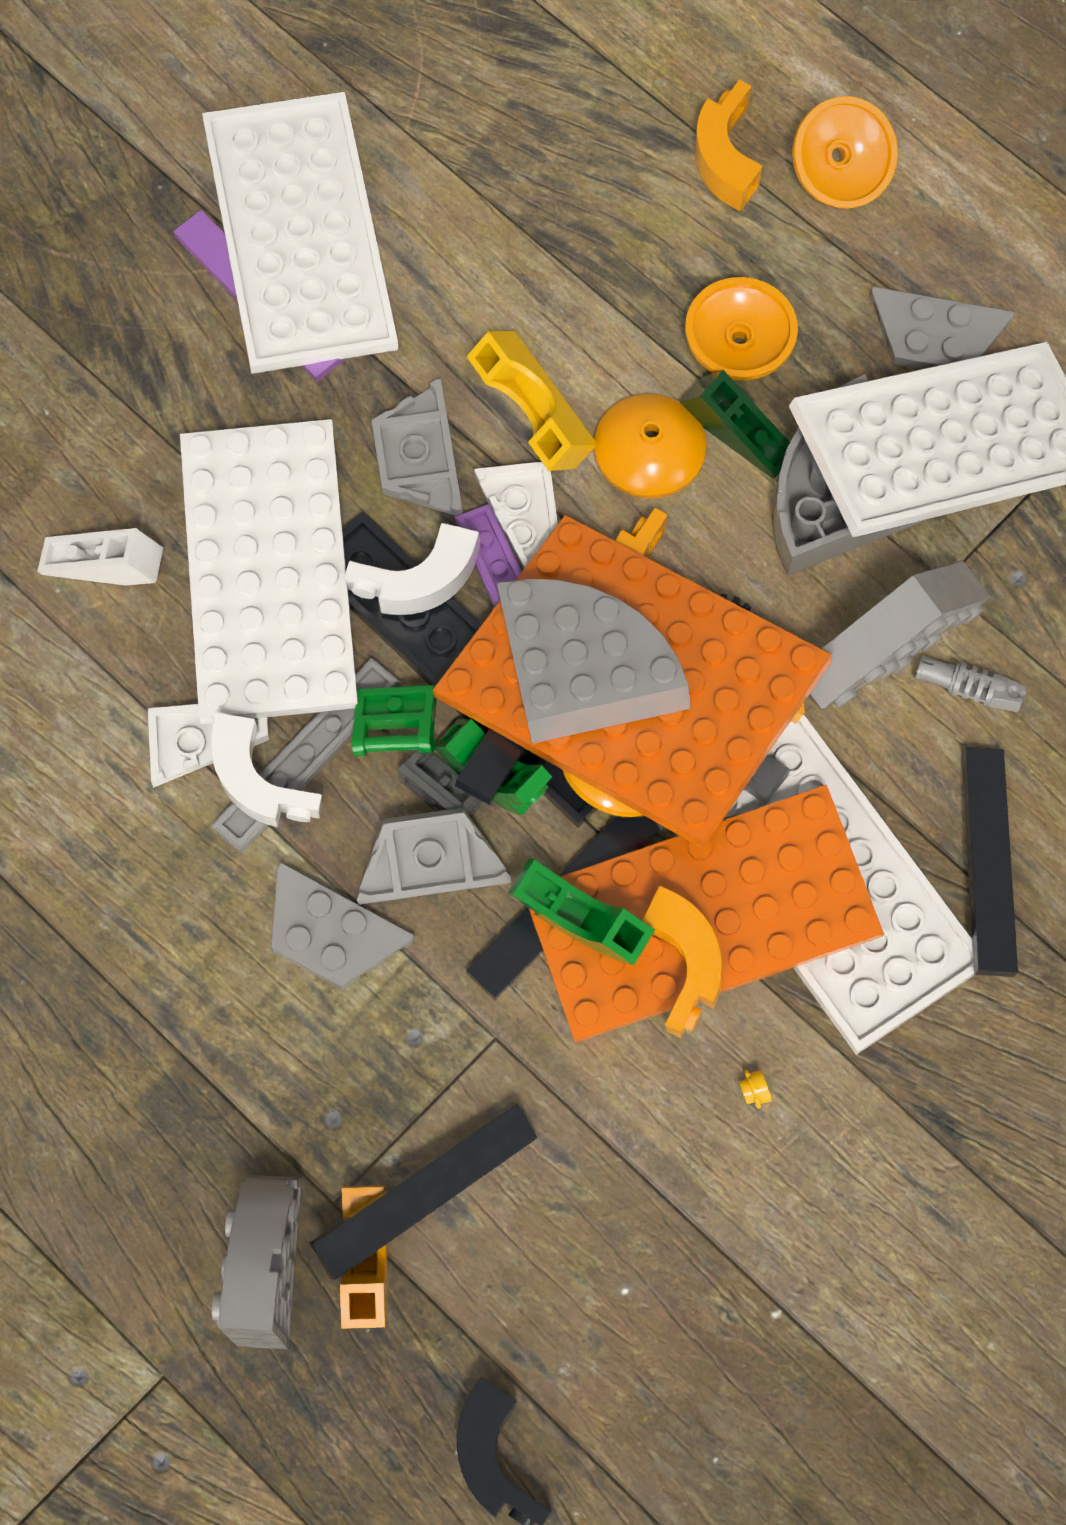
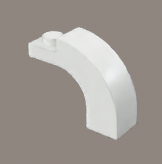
[345,523,480,615]
[211,712,323,827]

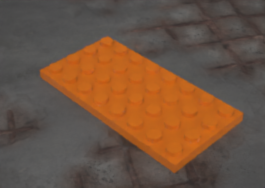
[529,785,884,1043]

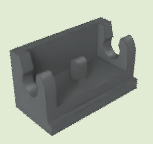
[398,750,485,818]

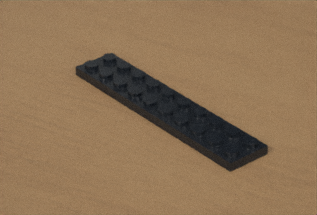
[342,512,598,828]

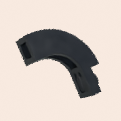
[457,1377,552,1525]

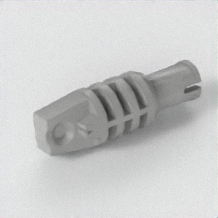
[915,655,1027,712]

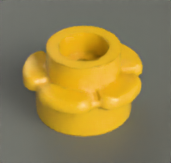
[739,1069,772,1109]

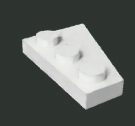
[474,462,558,570]
[148,704,269,788]

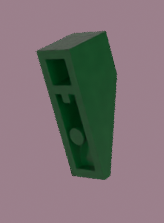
[680,370,790,478]

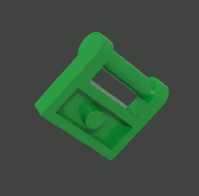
[352,685,437,757]

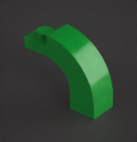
[434,719,552,816]
[508,859,655,965]

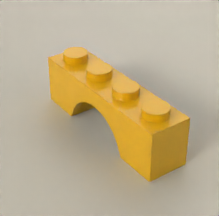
[467,331,598,471]

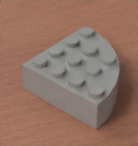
[773,374,925,576]
[810,561,991,709]
[497,579,691,744]
[212,1175,303,1349]

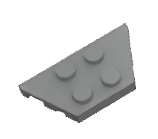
[870,286,1014,369]
[372,379,463,516]
[357,808,511,905]
[271,863,415,990]

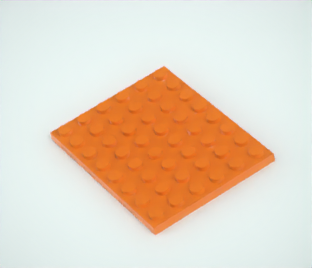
[433,515,832,848]

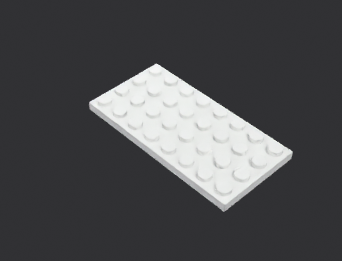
[202,92,398,374]
[789,342,1066,537]
[180,419,358,724]
[722,715,974,1055]

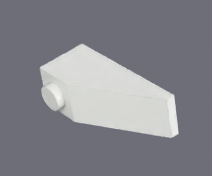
[37,528,163,586]

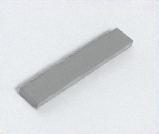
[211,658,401,854]

